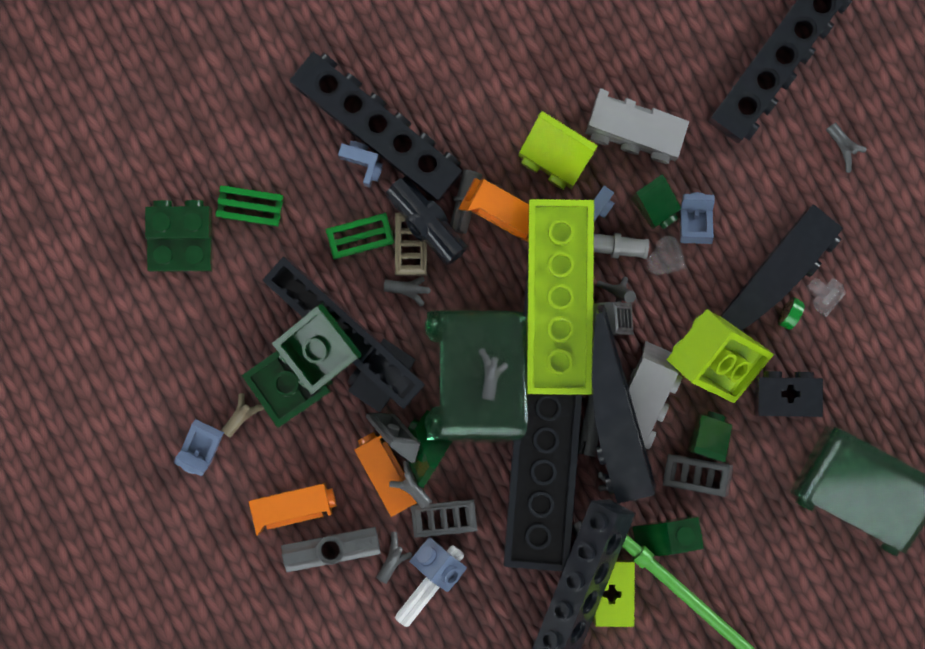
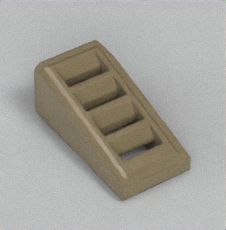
[395,213,427,276]

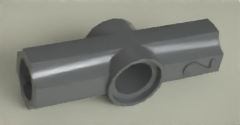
[281,526,381,573]

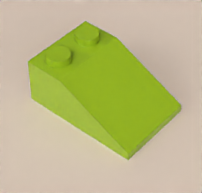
[518,111,597,190]
[666,309,774,403]

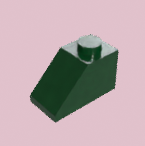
[631,174,681,230]
[408,410,459,488]
[687,411,732,462]
[632,515,704,556]

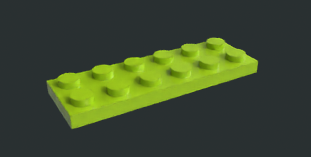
[527,199,594,395]

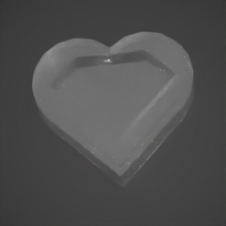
[647,236,686,275]

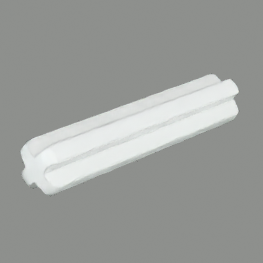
[395,545,464,627]

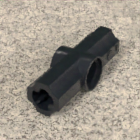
[385,176,468,266]

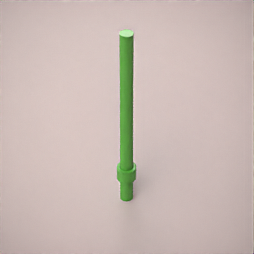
[622,535,755,649]

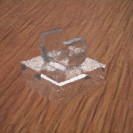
[807,277,846,318]

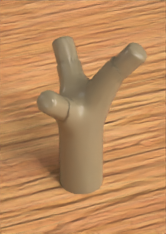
[221,393,265,438]

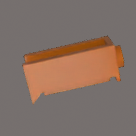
[458,178,529,242]
[354,432,417,517]
[249,483,337,536]

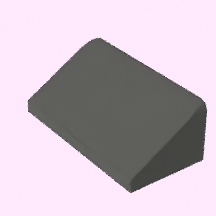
[366,412,420,463]

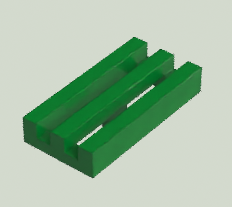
[215,185,284,227]
[325,213,395,260]

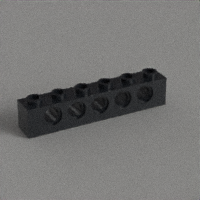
[708,0,852,144]
[289,51,462,203]
[532,499,636,649]

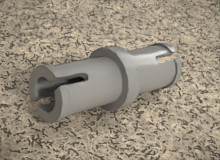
[594,233,649,259]

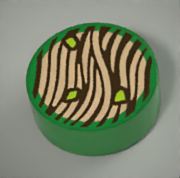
[778,297,805,330]

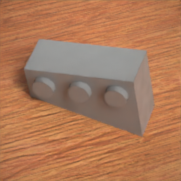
[585,88,689,164]
[628,341,682,450]

